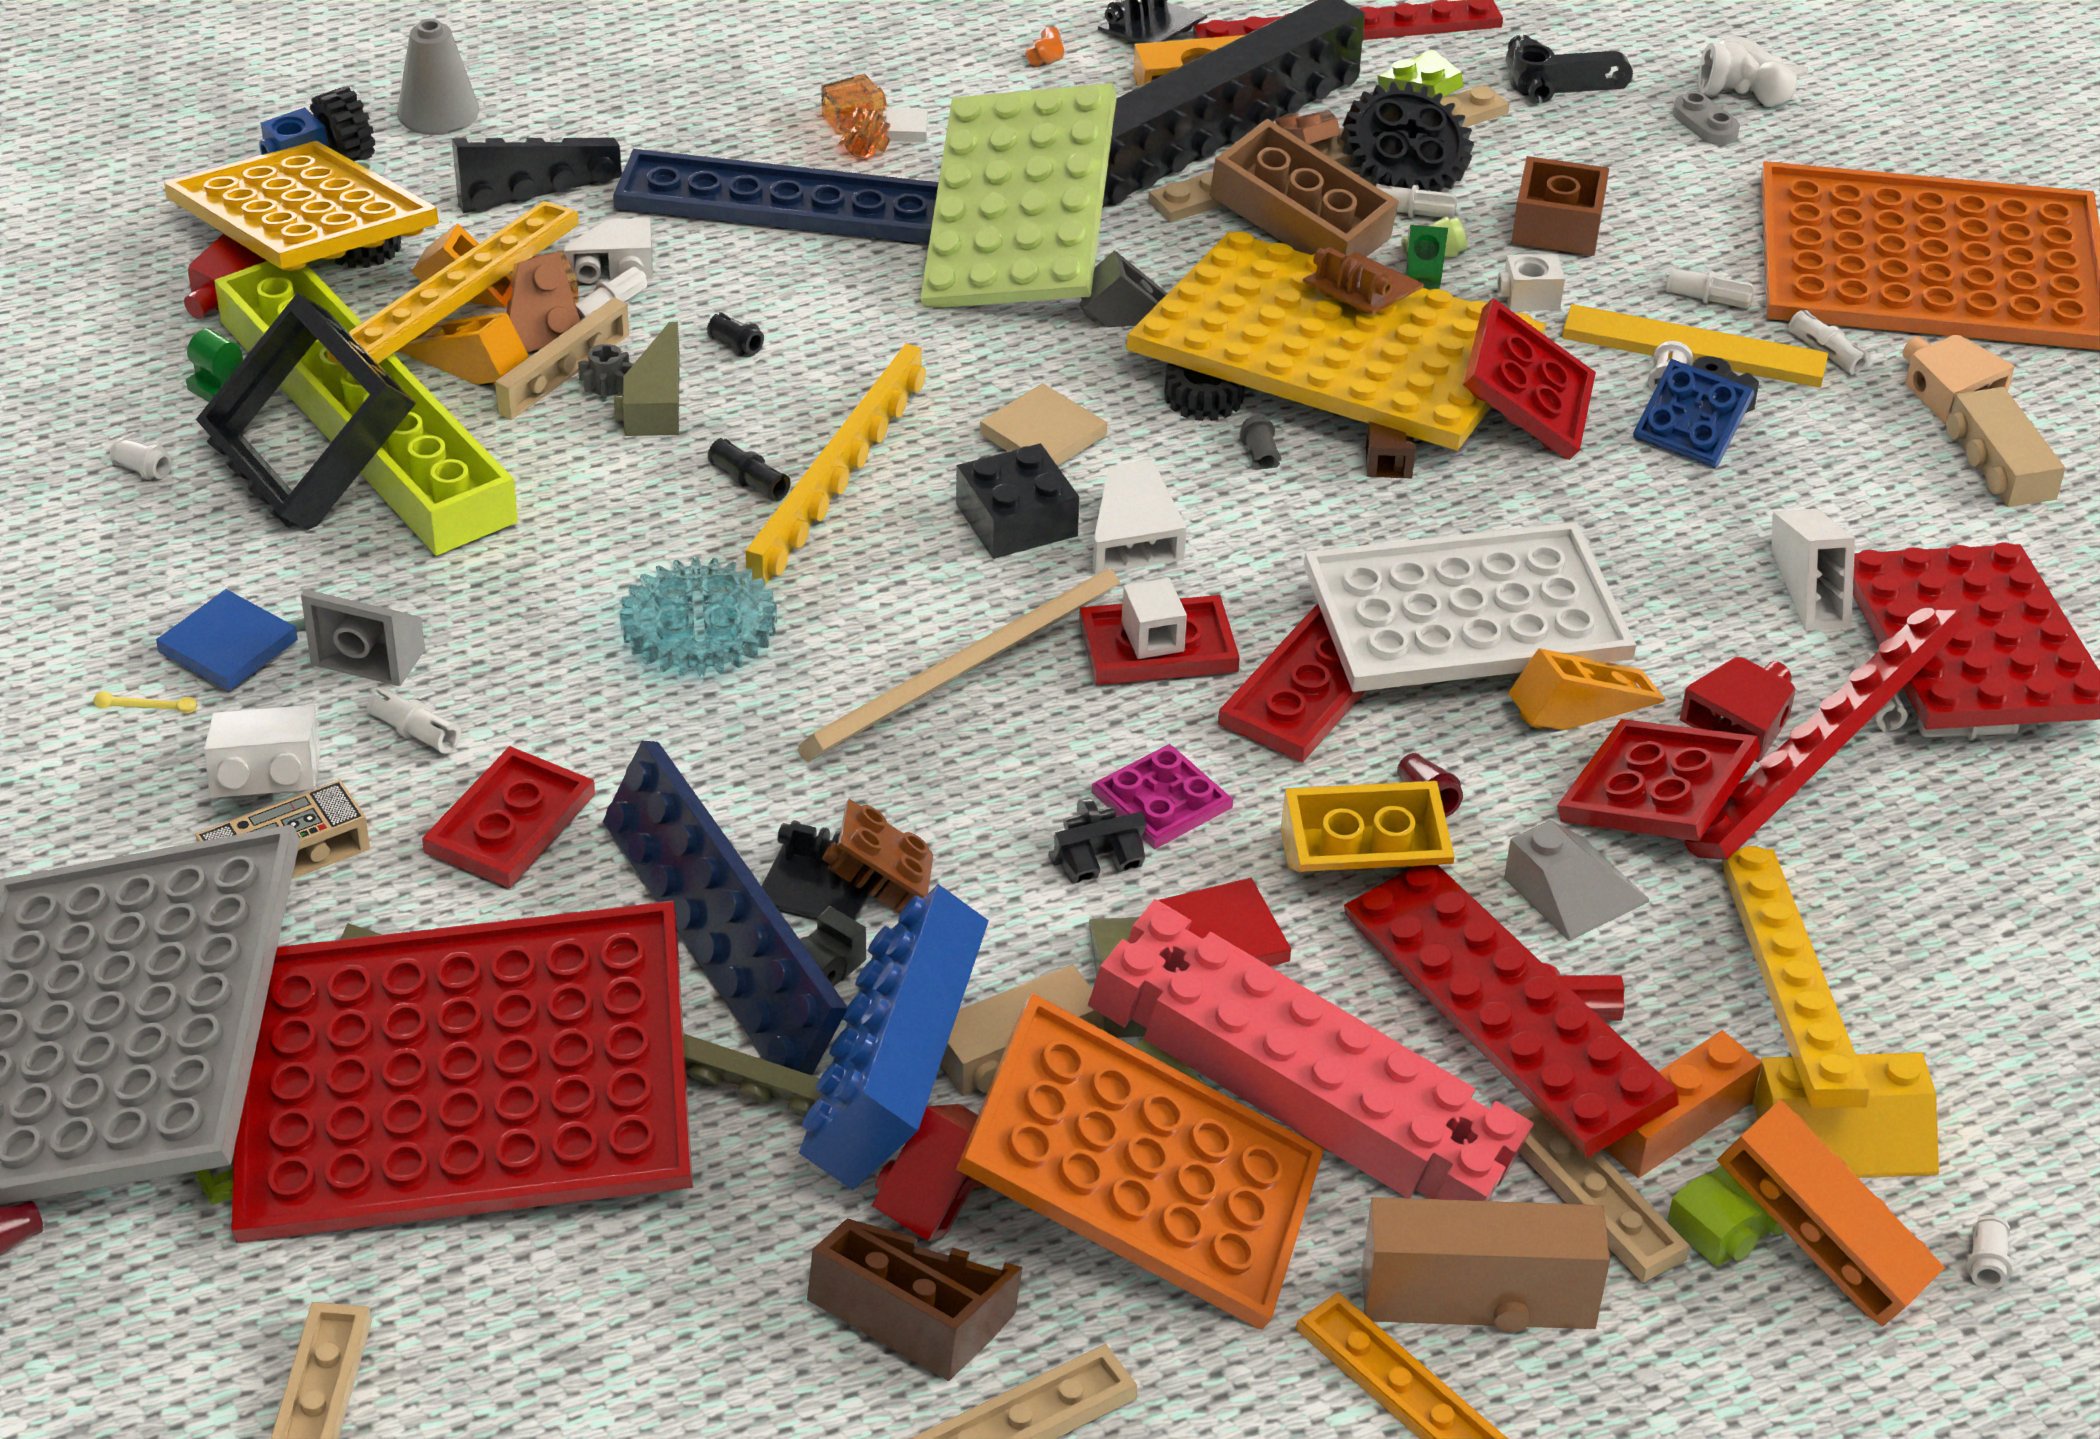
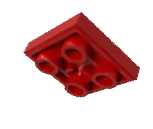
[1158,877,1292,966]

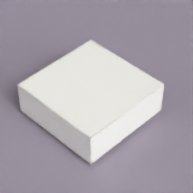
[886,108,928,142]

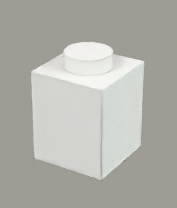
[1121,578,1187,659]

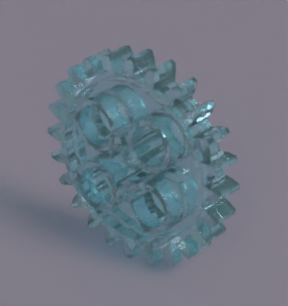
[620,557,777,677]

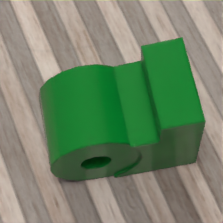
[1406,225,1448,290]
[186,328,243,402]

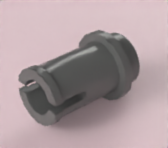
[1239,415,1281,470]

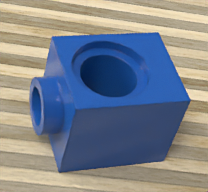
[259,107,327,155]

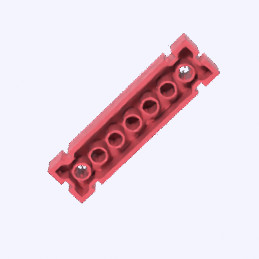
[1088,899,1534,1201]

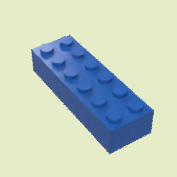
[799,884,989,1191]

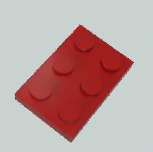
[1079,595,1240,685]
[422,746,595,889]

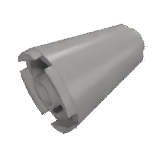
[397,19,479,135]

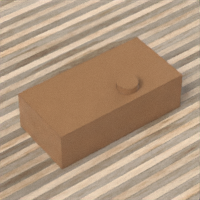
[1209,119,1399,257]
[1362,1197,1610,1332]

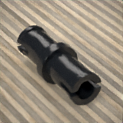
[707,438,791,501]

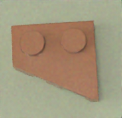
[1275,110,1340,144]
[506,251,580,352]

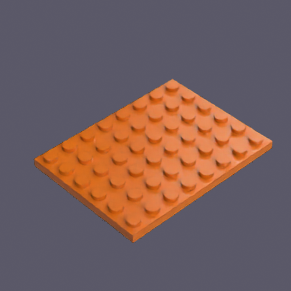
[1761,161,2100,350]

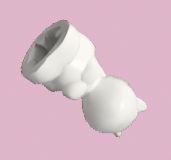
[1698,37,1808,107]

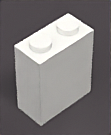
[204,705,320,798]

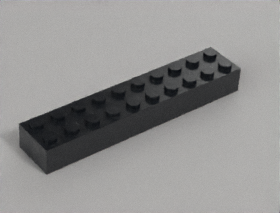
[1102,0,1365,208]

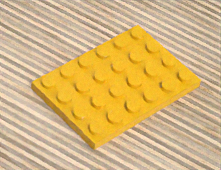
[164,141,439,271]

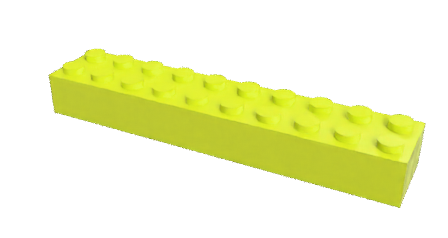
[214,261,518,556]

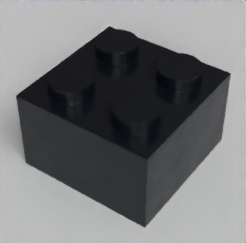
[956,443,1080,559]

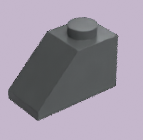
[1080,250,1168,327]

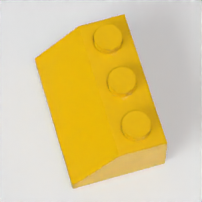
[1280,781,1455,872]
[1753,1052,1939,1178]

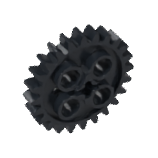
[1340,82,1474,192]

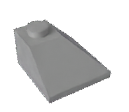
[301,589,425,686]
[1504,820,1649,941]

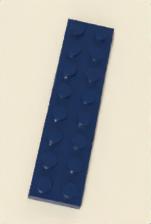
[613,148,939,244]
[602,741,848,1076]

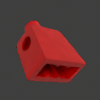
[184,233,267,319]
[1679,657,1796,763]

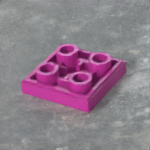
[1092,744,1233,850]

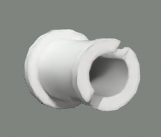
[110,437,172,480]
[1966,1215,2013,1289]

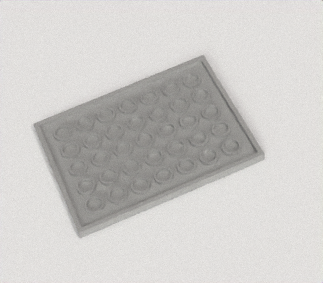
[0,824,300,1205]

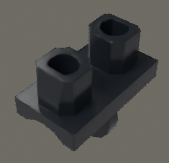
[1048,797,1147,884]

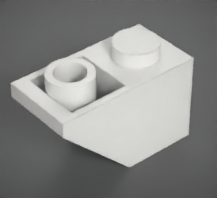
[564,218,653,283]

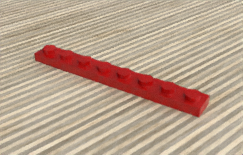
[1193,0,1503,40]
[1684,608,1964,860]

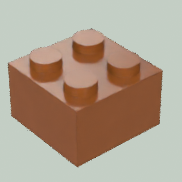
[1511,156,1609,256]

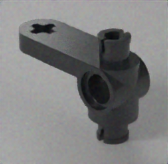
[1506,34,1633,103]

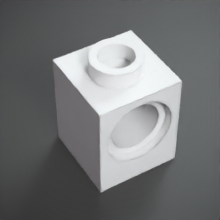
[1497,254,1565,311]

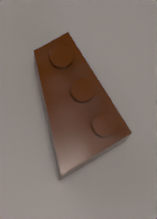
[807,1218,1023,1381]

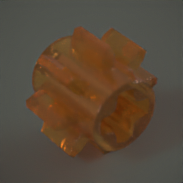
[839,107,891,158]

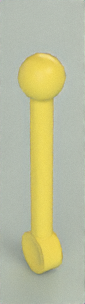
[93,691,197,713]

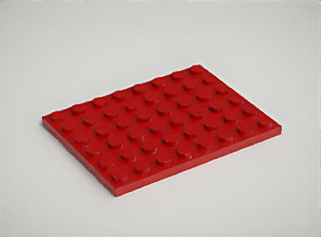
[231,901,693,1243]

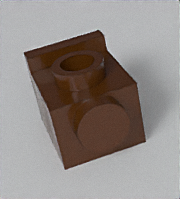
[1365,421,1416,479]

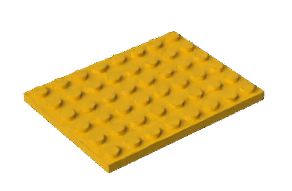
[1126,231,1546,451]

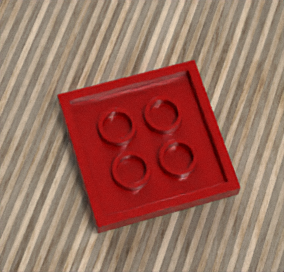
[1463,298,1596,460]
[1557,719,1760,841]

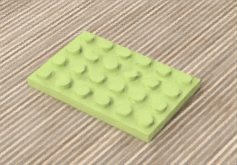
[920,83,1117,308]

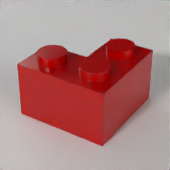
[871,1104,987,1241]

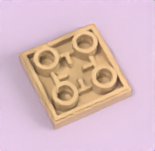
[980,383,1108,466]

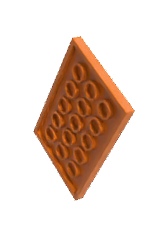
[956,993,1325,1330]

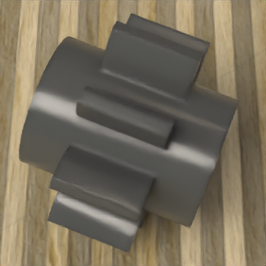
[578,344,633,397]

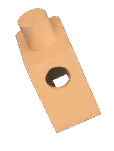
[1902,335,2015,424]

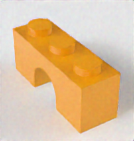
[1133,35,1245,87]

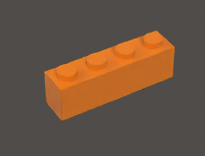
[1717,1099,1945,1326]

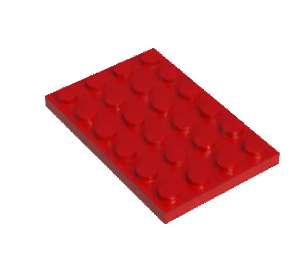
[1853,542,2100,730]

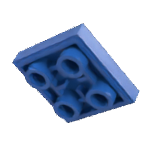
[1633,359,1754,468]
[156,589,298,692]

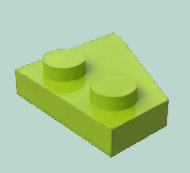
[1377,50,1464,98]

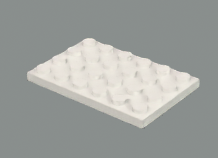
[1304,522,1636,692]

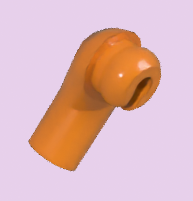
[1025,26,1064,67]

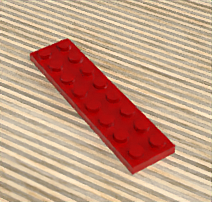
[1344,865,1679,1158]

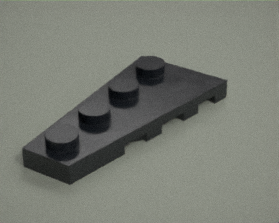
[452,137,622,214]

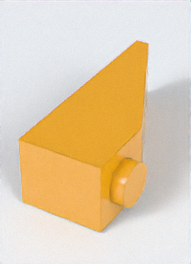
[397,312,529,385]
[1508,648,1666,730]

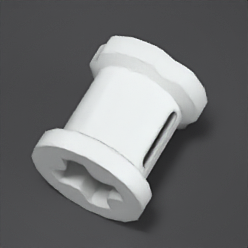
[1648,341,1693,391]

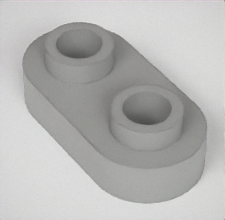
[1673,91,1740,145]

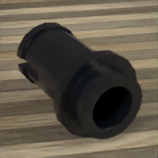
[707,312,764,356]

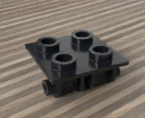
[1098,0,1208,43]
[762,820,878,921]

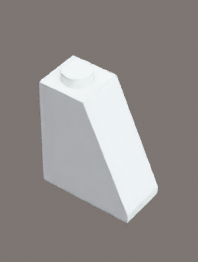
[1093,459,1187,575]
[1771,509,1855,631]

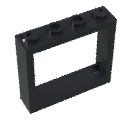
[196,292,416,530]

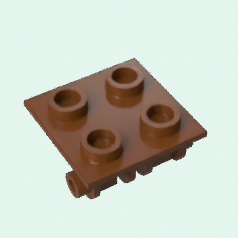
[1303,247,1424,315]
[822,799,933,913]

